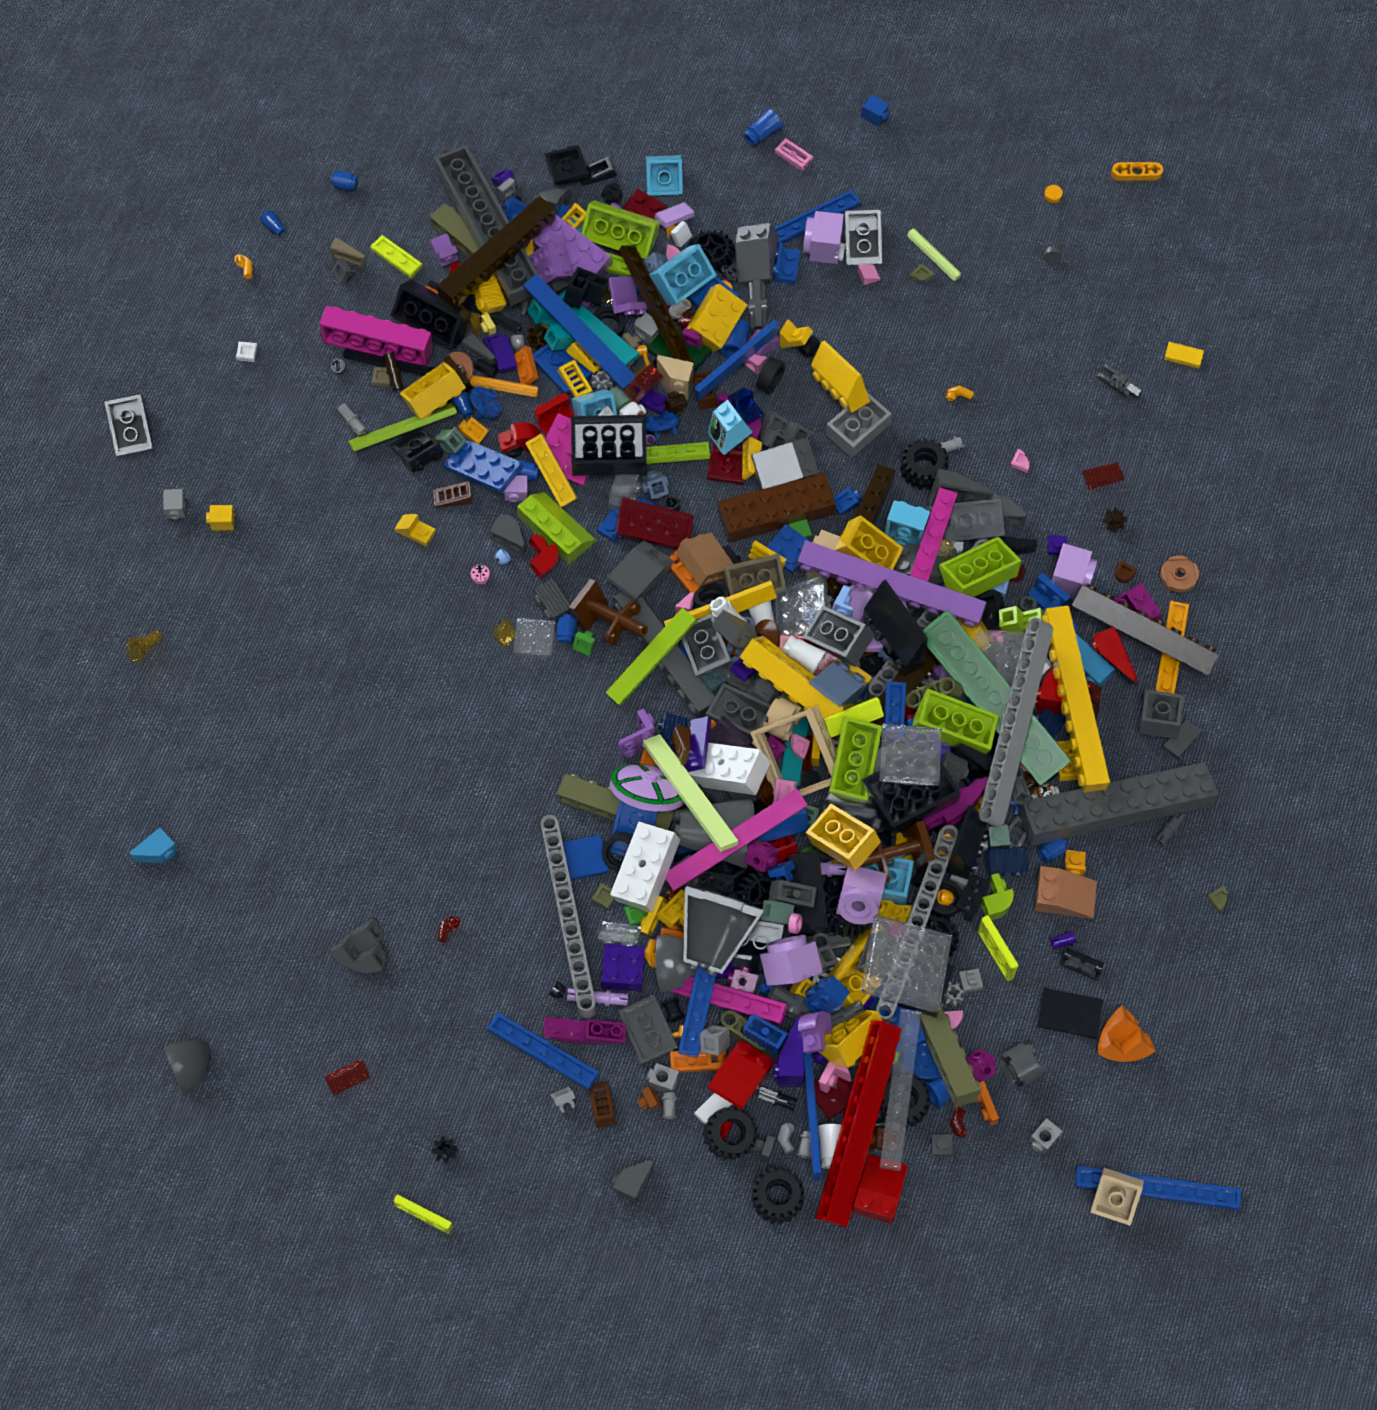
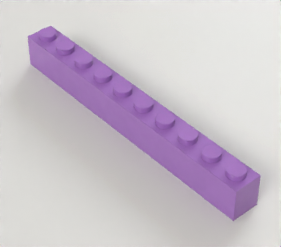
[798,540,986,628]

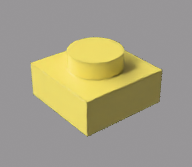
[480,313,496,336]

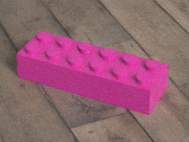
[319,306,433,366]

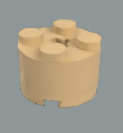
[763,696,802,741]

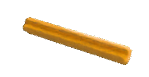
[470,375,538,397]

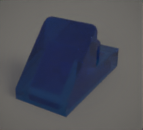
[728,388,763,425]

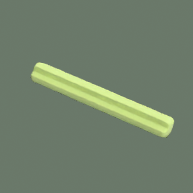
[907,229,961,281]

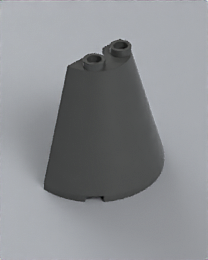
[673,798,754,868]
[683,886,763,976]

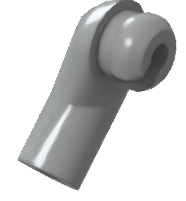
[777,1123,795,1154]

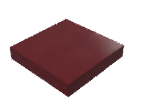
[707,445,744,485]
[814,1077,853,1121]

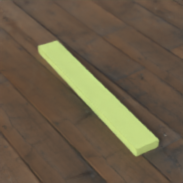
[643,734,738,852]

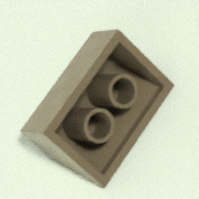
[723,553,786,596]

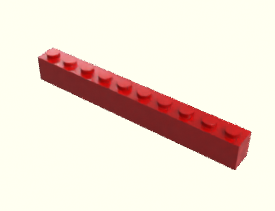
[815,1020,902,1228]

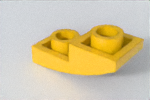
[1057,740,1079,782]
[876,900,913,926]

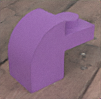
[428,233,458,267]
[798,1011,832,1054]

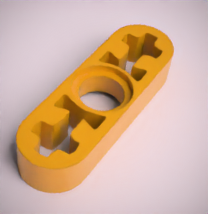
[1111,162,1163,181]

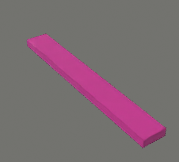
[666,789,808,891]

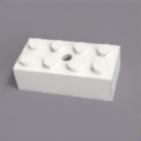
[688,743,771,795]
[610,822,680,913]

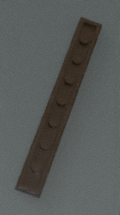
[619,246,694,363]

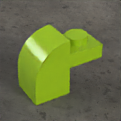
[999,606,1043,636]
[981,873,1014,920]

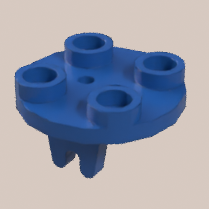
[470,386,503,420]
[646,411,680,440]

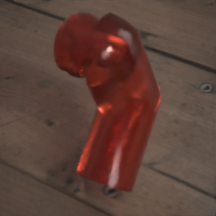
[437,916,460,942]
[949,1107,967,1138]

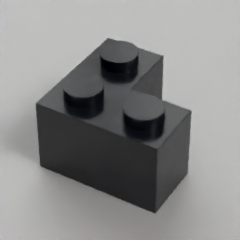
[563,267,609,309]

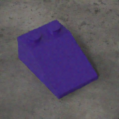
[773,1017,804,1088]

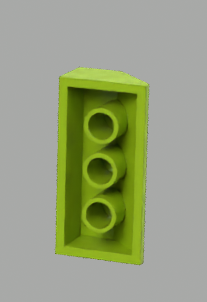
[581,200,661,259]
[517,492,596,564]
[939,537,1022,597]
[911,689,999,754]
[829,716,882,804]

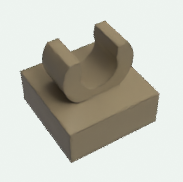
[621,332,642,351]

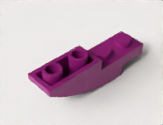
[923,776,988,831]
[543,1017,626,1045]

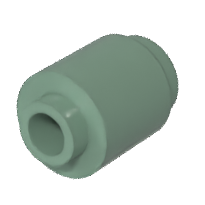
[609,386,632,413]

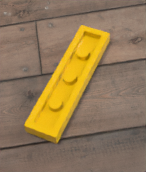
[526,434,578,508]

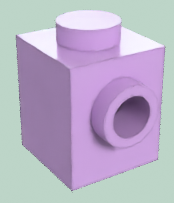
[502,476,528,502]

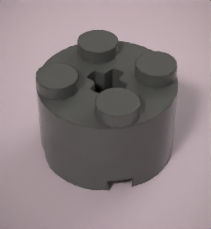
[999,1043,1045,1091]

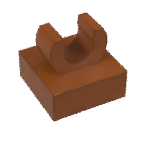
[637,1086,663,1110]

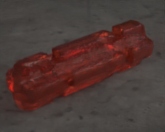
[802,735,813,772]

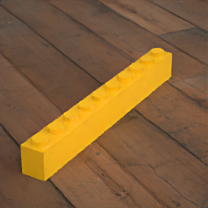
[1041,606,1110,793]

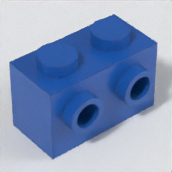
[802,975,850,1013]

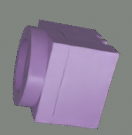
[803,211,844,264]
[1052,543,1098,599]
[836,867,887,924]
[760,935,823,986]

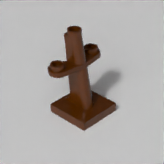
[569,579,648,645]
[860,821,936,884]

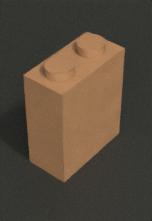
[676,532,733,587]

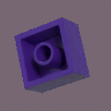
[601,943,645,992]

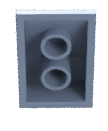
[809,661,868,707]

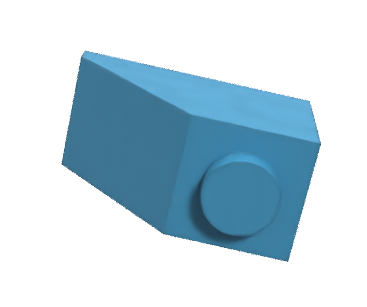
[129,828,178,863]

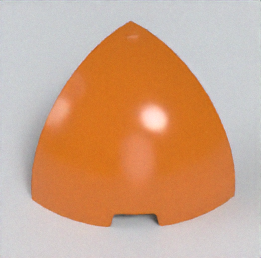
[1098,1005,1156,1062]

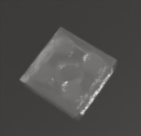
[513,618,555,658]
[598,921,642,946]

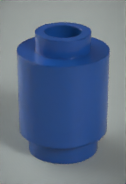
[331,170,358,191]
[516,460,540,482]
[556,614,577,643]
[1037,839,1068,863]

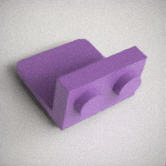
[529,242,573,285]
[609,277,648,316]
[618,708,655,758]

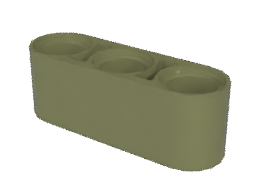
[905,677,963,711]
[720,1010,770,1055]

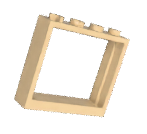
[750,705,837,796]

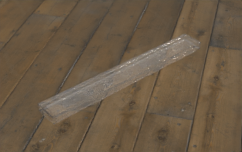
[880,1009,921,1171]

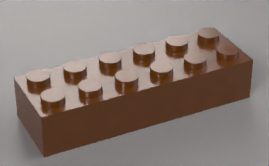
[717,473,836,543]

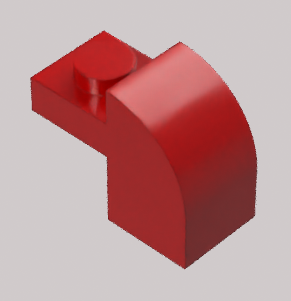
[498,422,540,453]
[529,533,558,580]

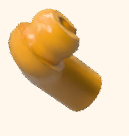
[234,254,253,279]
[946,386,974,402]
[644,939,656,968]

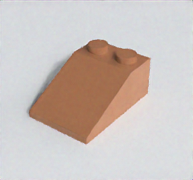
[1034,866,1097,919]

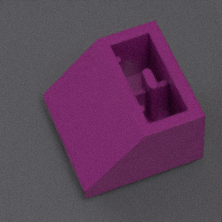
[1113,583,1163,621]

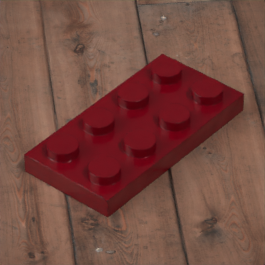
[605,189,667,256]
[615,497,694,549]

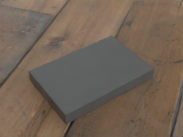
[618,994,679,1066]

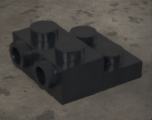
[545,145,589,186]
[390,426,443,473]
[974,589,1005,633]
[698,861,753,893]

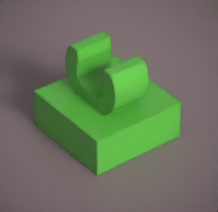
[573,630,595,656]

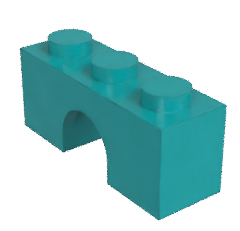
[527,298,574,351]

